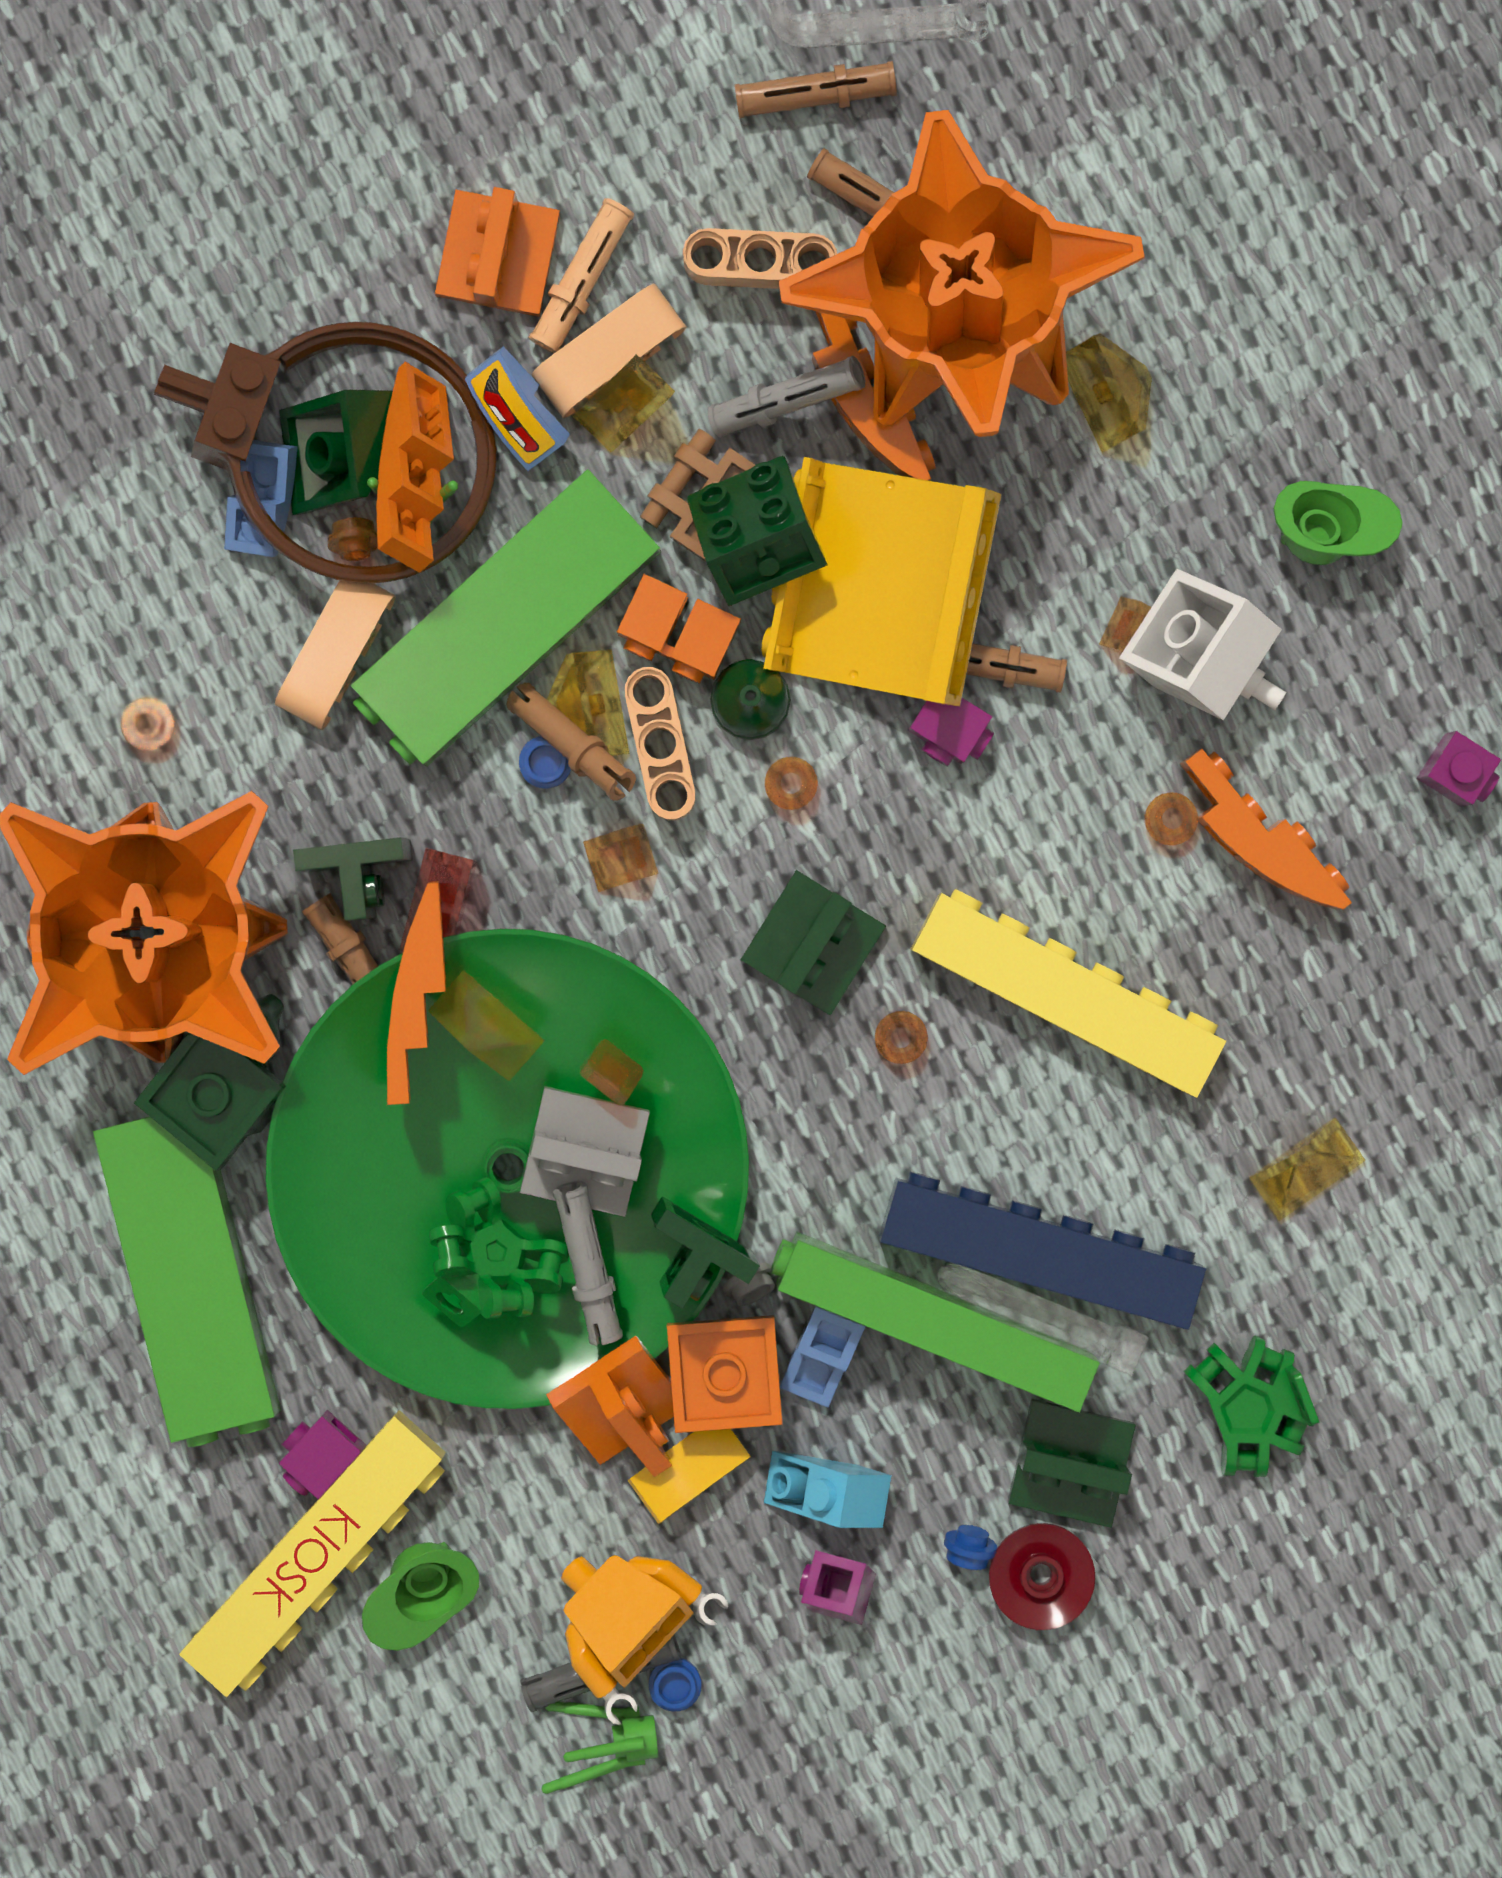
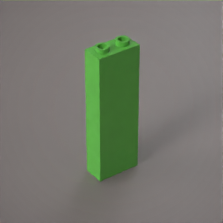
[351,469,661,767]
[93,1116,281,1447]
[771,1231,1100,1413]

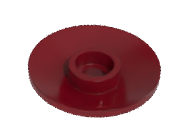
[989,1523,1095,1630]

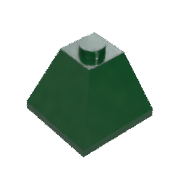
[279,390,393,515]

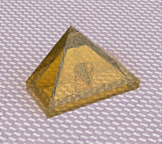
[1066,333,1152,453]
[573,354,675,453]
[547,649,629,756]
[428,970,545,1081]
[1248,1117,1366,1221]

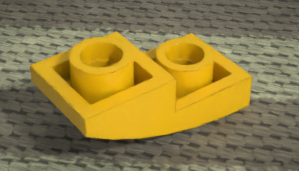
[628,1429,751,1524]

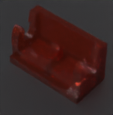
[399,848,477,964]

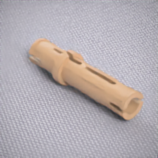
[528,198,634,354]

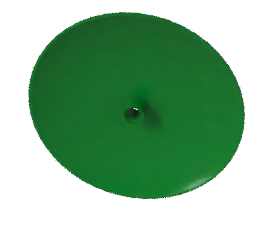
[266,928,749,1409]

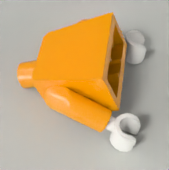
[561,1555,728,1725]

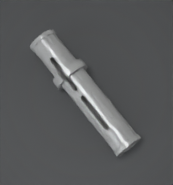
[708,356,865,438]
[553,1182,623,1345]

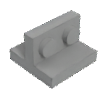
[520,1086,650,1217]

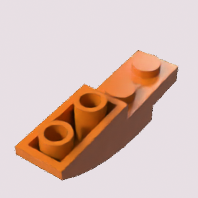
[812,311,936,481]
[1180,749,1352,910]

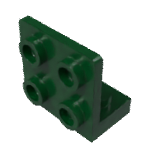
[687,456,828,607]

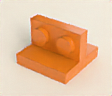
[435,187,561,317]
[667,1315,782,1433]
[546,1336,674,1477]

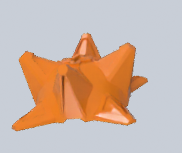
[779,110,1145,437]
[0,791,288,1075]

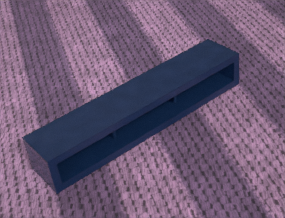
[878,1171,1207,1330]

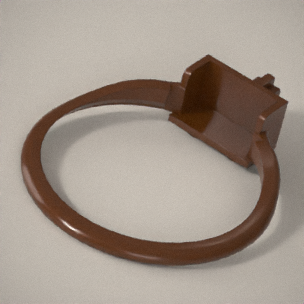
[154,322,496,584]

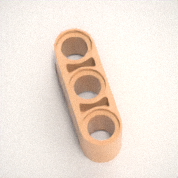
[683,228,837,289]
[531,284,687,418]
[275,581,396,730]
[625,667,696,820]

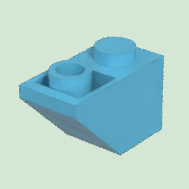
[764,1451,892,1528]

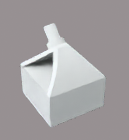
[1119,569,1287,720]

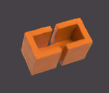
[617,574,741,684]

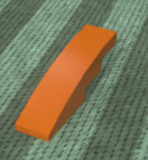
[376,362,454,573]
[387,881,447,1105]

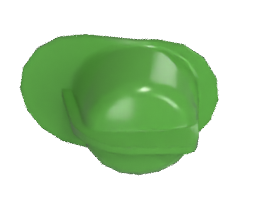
[1273,481,1403,565]
[362,1542,479,1651]

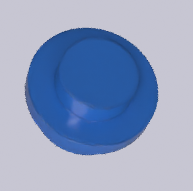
[519,736,571,789]
[944,1525,997,1570]
[649,1658,701,1712]

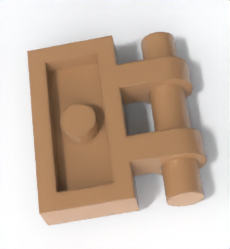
[640,429,755,562]

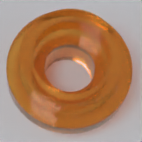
[327,517,378,561]
[121,697,175,751]
[765,757,818,810]
[1144,792,1198,846]
[875,1011,928,1064]

